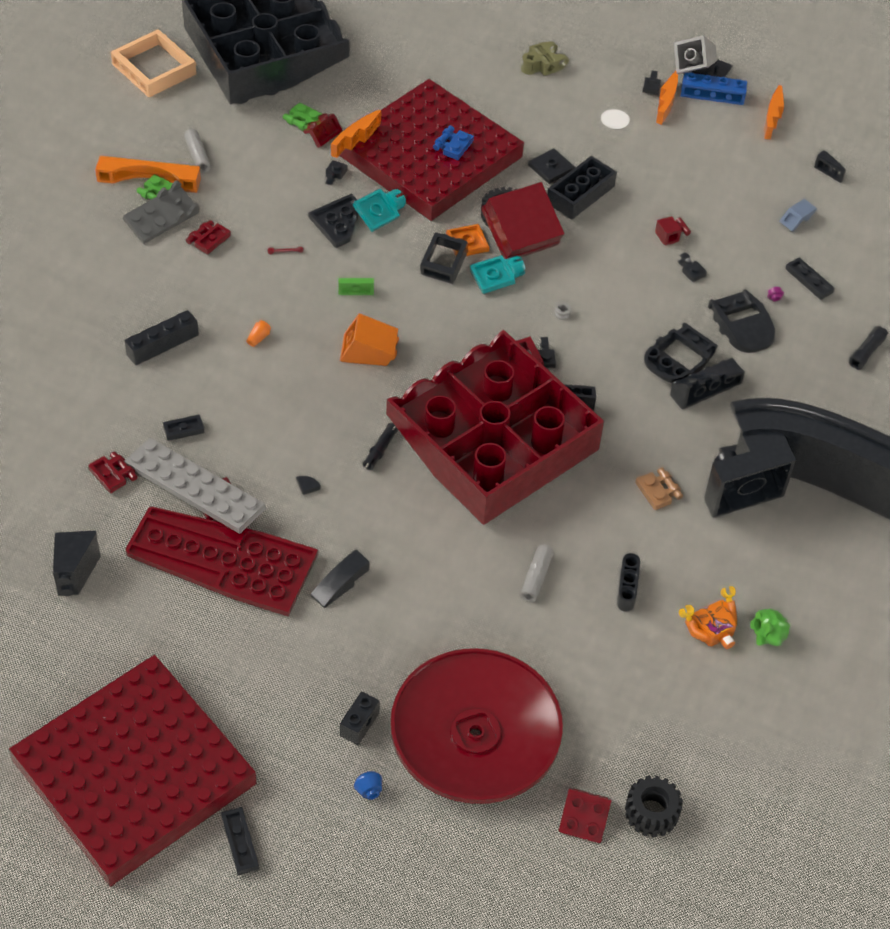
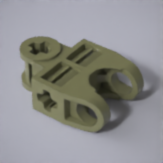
[521,41,569,76]

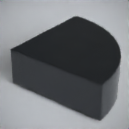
[296,476,321,495]

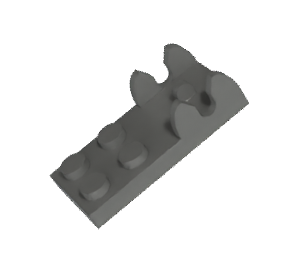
[123,180,200,244]

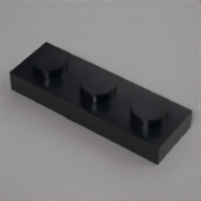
[785,257,835,300]
[221,807,259,876]

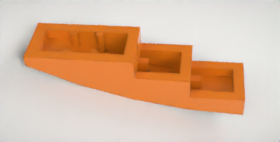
[656,70,678,125]
[764,85,784,140]
[331,110,381,158]

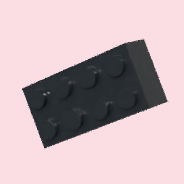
[547,155,617,220]

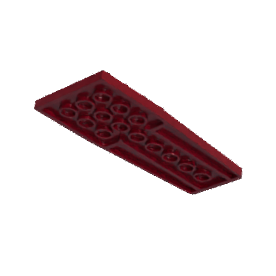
[125,506,319,617]

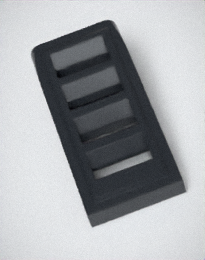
[814,150,846,183]

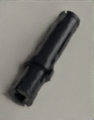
[362,423,398,470]

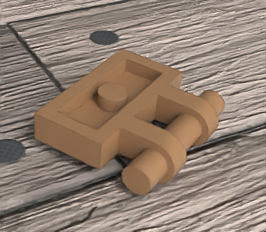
[635,467,683,510]

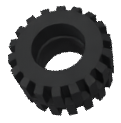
[625,775,683,837]

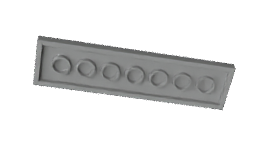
[124,438,266,534]

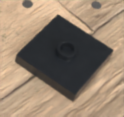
[528,148,575,184]

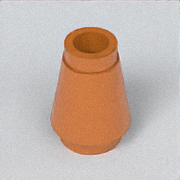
[246,320,271,347]

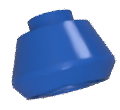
[354,771,382,800]

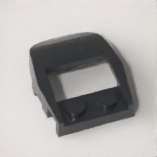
[708,289,775,353]
[644,322,718,383]

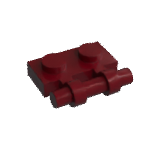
[186,220,231,255]
[88,451,138,494]

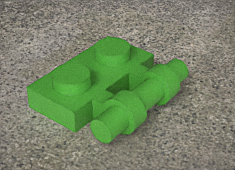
[283,102,322,131]
[137,174,173,200]

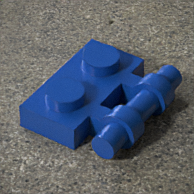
[433,126,474,160]

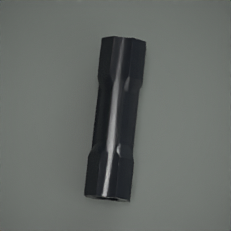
[848,325,888,370]

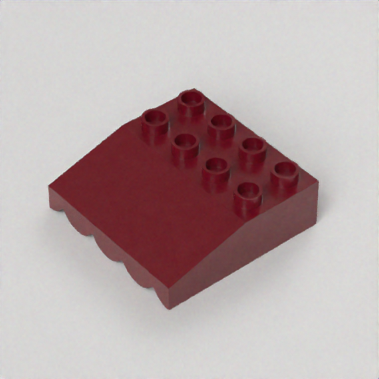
[386,329,604,525]

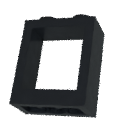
[420,232,468,284]

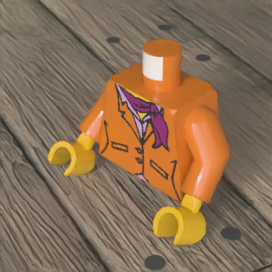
[679,586,738,650]

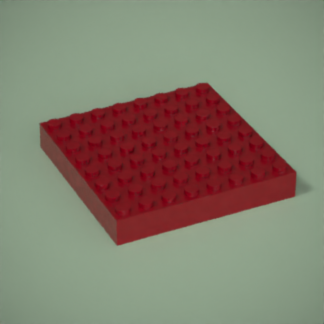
[339,79,524,221]
[9,654,257,887]

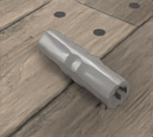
[184,129,210,173]
[520,545,554,602]

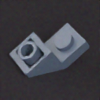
[779,199,817,232]

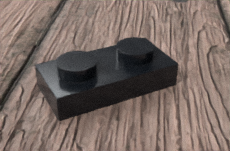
[163,414,205,441]

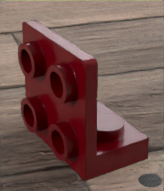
[558,787,612,843]

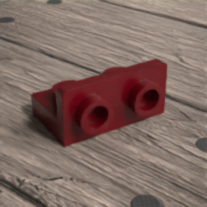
[303,113,343,148]

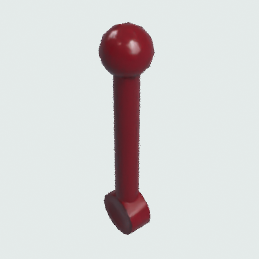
[267,246,304,255]

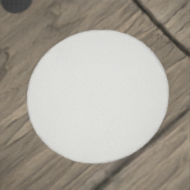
[601,109,630,129]

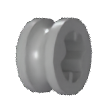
[554,302,571,320]

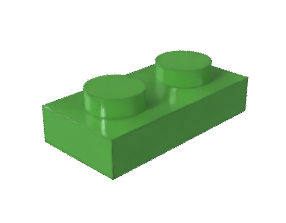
[338,278,374,295]

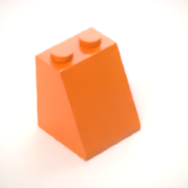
[340,313,399,366]

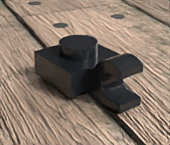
[642,70,661,95]
[325,160,348,186]
[678,252,707,283]
[538,337,556,368]

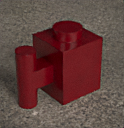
[655,216,691,246]

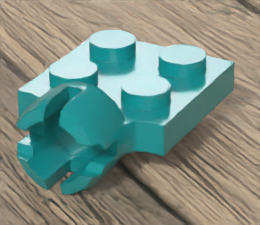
[353,188,406,232]
[470,255,526,294]

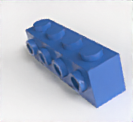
[680,72,747,105]

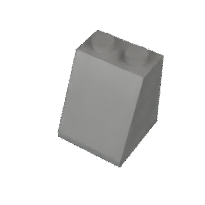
[674,35,717,74]

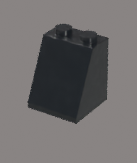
[53,530,101,596]

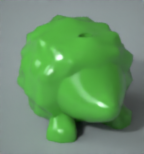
[750,608,791,646]

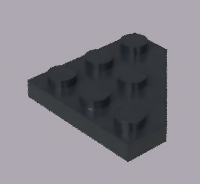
[308,193,359,248]

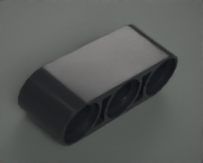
[617,553,640,612]

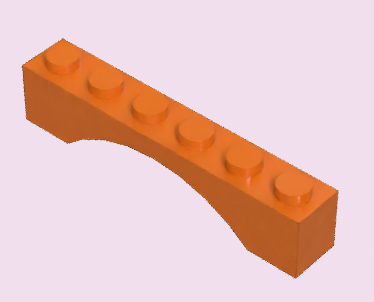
[95,155,201,193]

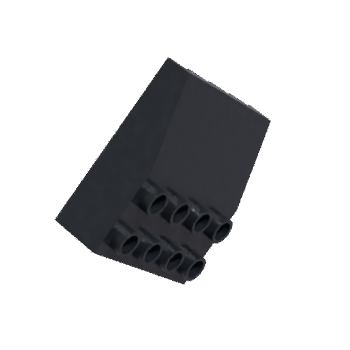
[182,0,350,105]

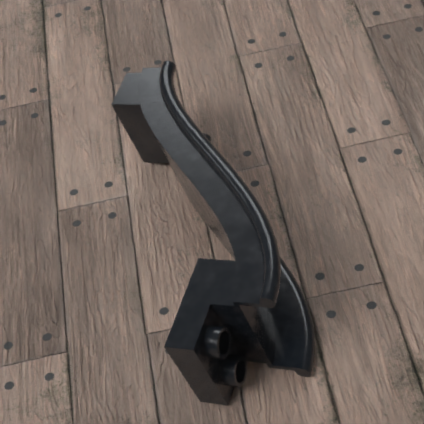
[704,398,890,519]

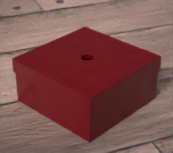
[481,182,565,259]

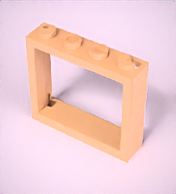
[111,29,197,98]

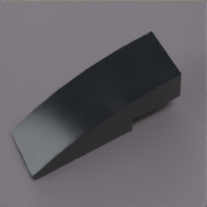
[311,549,370,608]

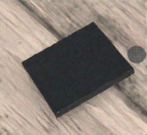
[691,59,733,77]

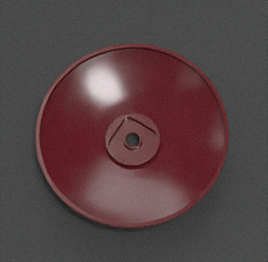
[391,648,563,804]

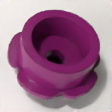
[767,287,784,302]

